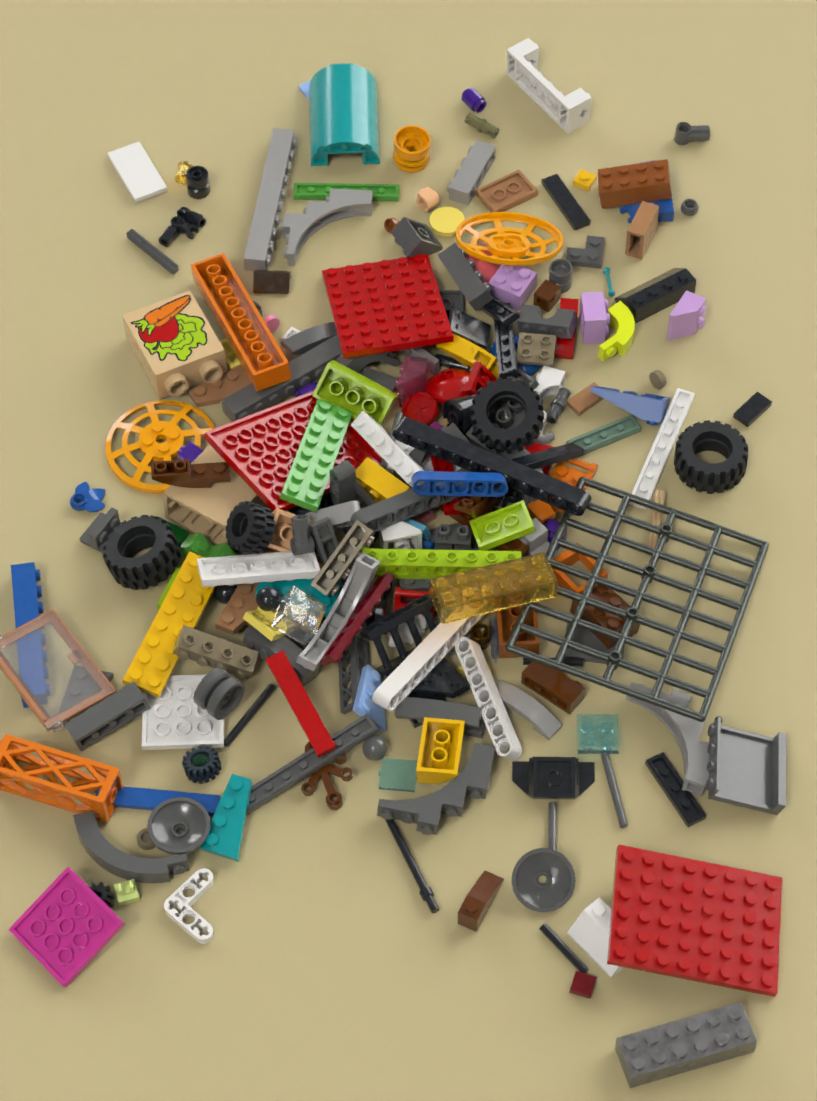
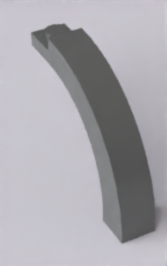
[310,517,376,628]
[73,811,190,883]

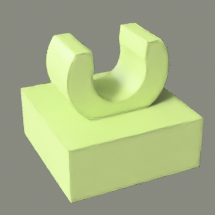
[114,879,140,906]

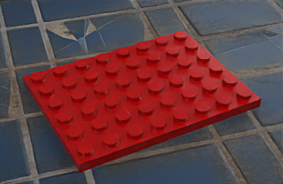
[322,254,454,359]
[203,391,382,511]
[607,844,782,997]

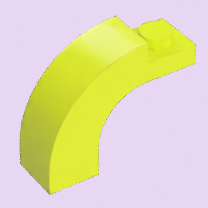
[598,301,635,361]

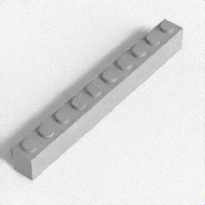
[244,128,297,271]

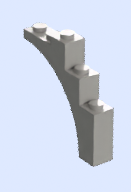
[280,189,373,266]
[296,552,380,672]
[626,682,709,797]

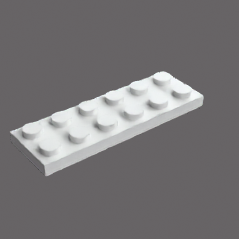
[197,551,320,587]

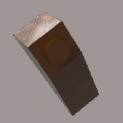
[458,871,504,932]

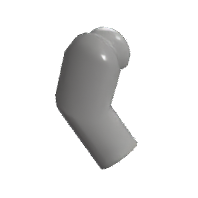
[533,431,555,445]

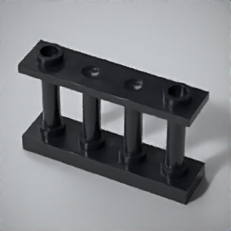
[360,594,437,676]

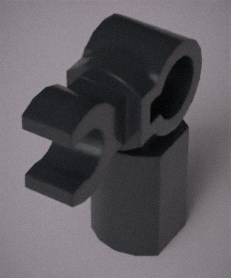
[159,216,199,247]

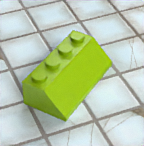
[312,360,398,425]

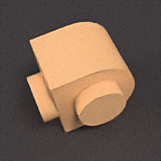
[417,186,440,212]

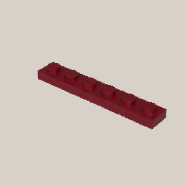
[320,572,394,666]

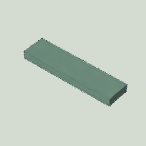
[566,415,641,458]

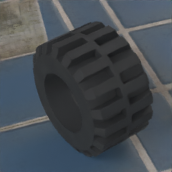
[225,501,275,554]

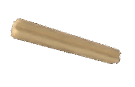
[648,490,666,548]

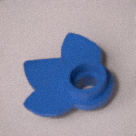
[70,482,105,512]

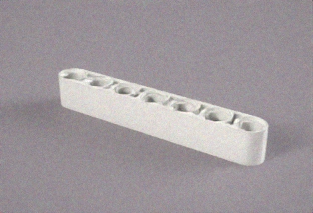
[455,637,522,761]

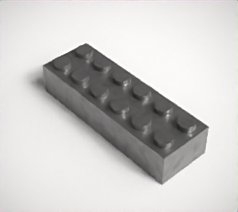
[615,1002,757,1088]

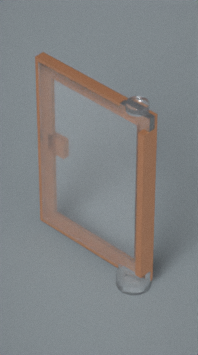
[0,609,116,732]

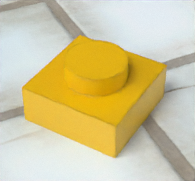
[573,169,596,191]

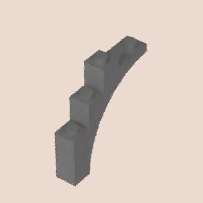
[377,743,495,835]

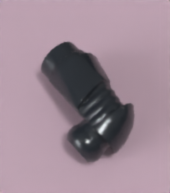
[177,207,206,228]

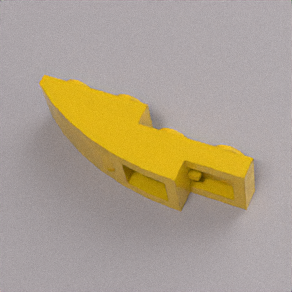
[436,334,499,378]

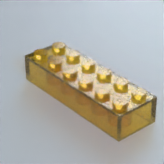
[430,552,558,624]

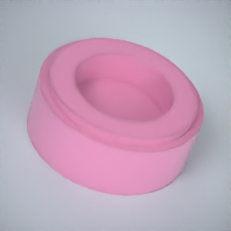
[263,315,279,333]

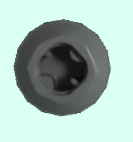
[362,735,388,761]

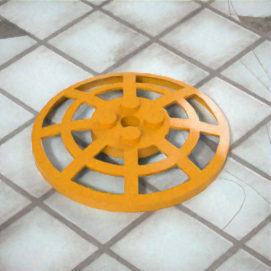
[455,212,563,266]
[105,400,215,494]

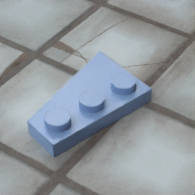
[353,664,386,734]

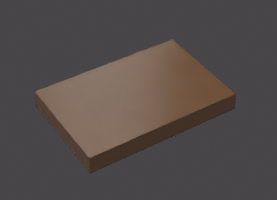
[475,170,538,213]

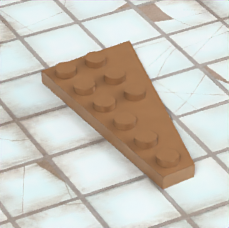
[188,345,295,407]
[215,547,320,635]

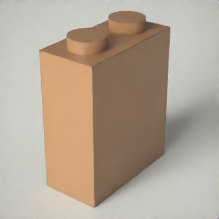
[625,201,659,260]

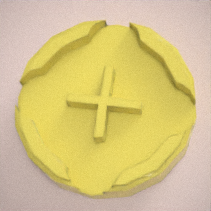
[430,206,465,237]

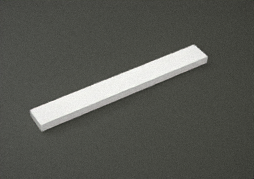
[628,388,695,510]

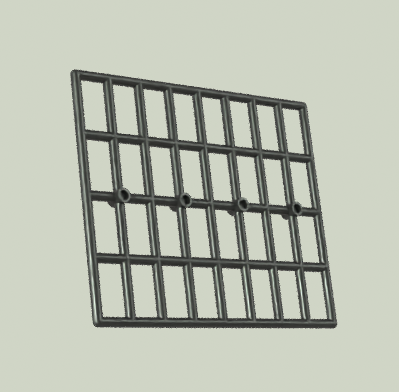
[505,477,769,722]

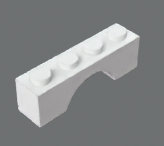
[534,366,565,435]

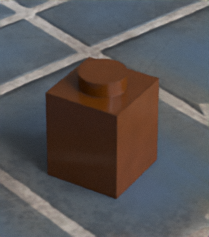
[533,279,561,312]

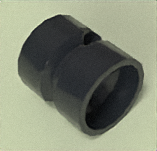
[186,166,210,199]

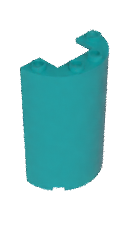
[309,63,380,166]

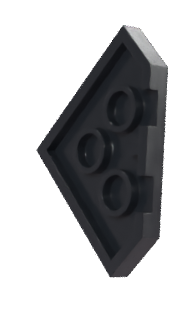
[386,658,470,698]

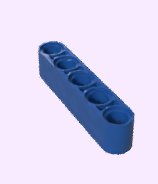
[411,471,508,497]

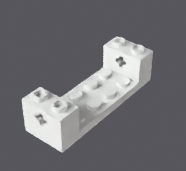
[506,38,592,134]

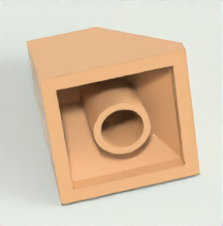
[268,508,312,552]

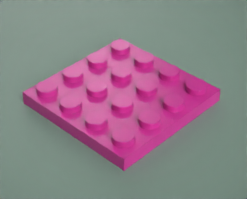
[8,867,126,988]

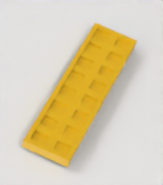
[123,551,217,698]

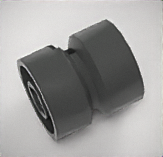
[548,259,573,293]

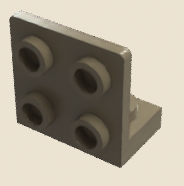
[517,332,556,369]

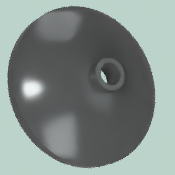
[147,797,211,855]
[512,848,575,912]

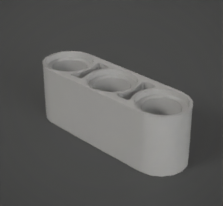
[305,501,360,535]

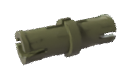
[465,113,499,138]

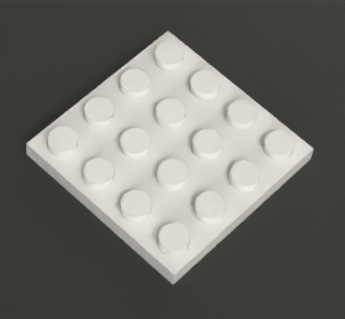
[142,674,224,750]

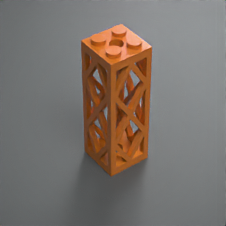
[0,734,123,823]

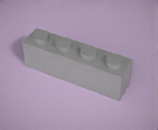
[447,140,496,205]

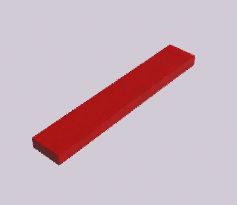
[265,650,337,758]

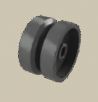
[193,667,245,720]

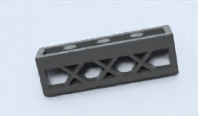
[338,635,370,714]

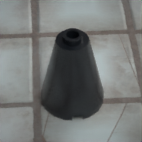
[441,393,478,434]

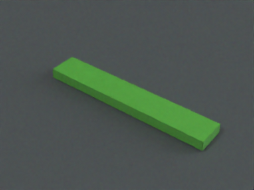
[293,183,399,202]

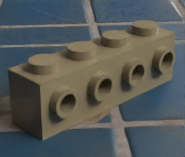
[310,520,375,597]
[173,625,259,680]

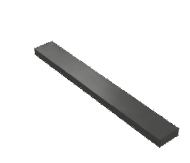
[246,714,379,816]

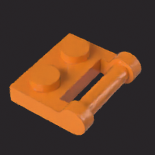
[550,458,598,491]

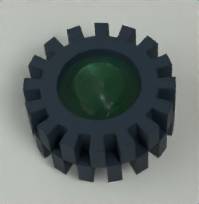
[182,745,222,784]

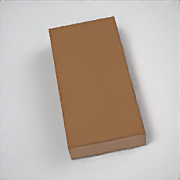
[566,382,604,416]

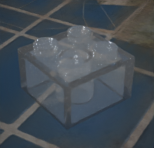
[271,585,327,646]

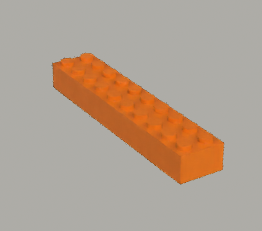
[191,253,292,392]

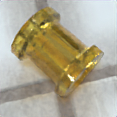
[175,161,193,185]

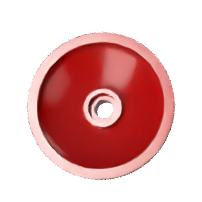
[424,368,479,403]

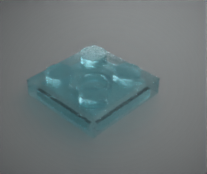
[577,714,619,754]

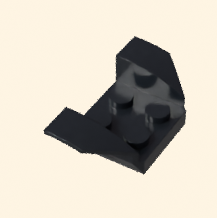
[512,757,595,799]

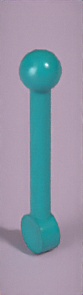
[603,267,615,297]

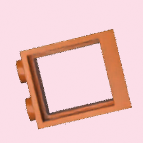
[547,543,608,593]

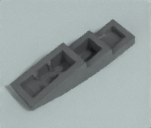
[281,322,337,355]
[395,697,482,728]

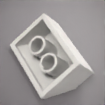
[567,898,624,978]

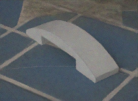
[488,680,562,740]

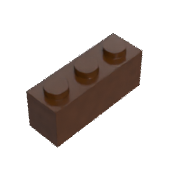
[521,661,585,715]

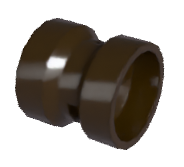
[470,623,490,650]

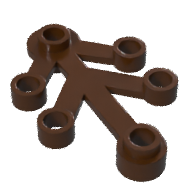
[301,742,353,810]

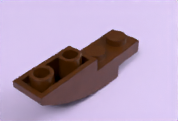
[151,459,230,488]
[453,496,503,518]

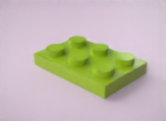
[469,500,536,551]

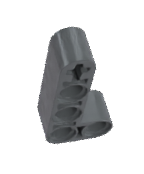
[329,460,362,509]

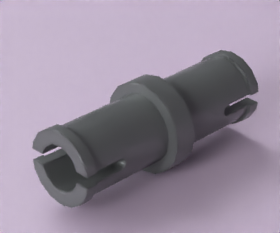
[547,387,571,424]

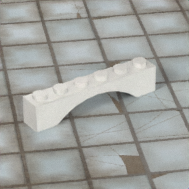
[351,411,425,487]

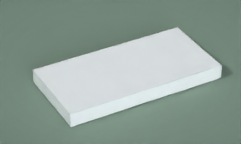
[107,142,167,203]

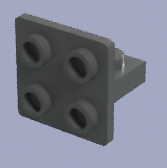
[80,507,122,553]

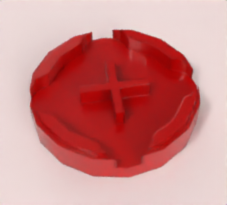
[401,391,438,426]

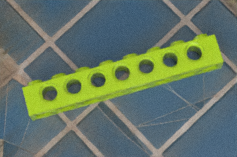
[363,548,521,581]

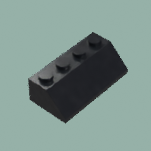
[615,268,696,324]

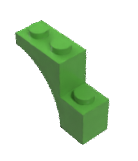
[181,532,237,558]

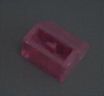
[396,356,428,408]

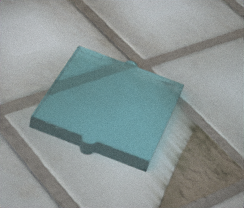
[379,758,417,792]

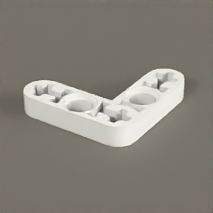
[164,868,214,944]

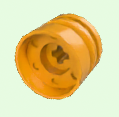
[393,125,431,173]

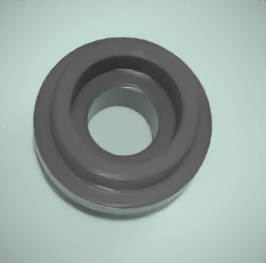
[681,199,698,215]

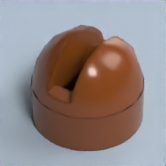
[384,218,399,233]

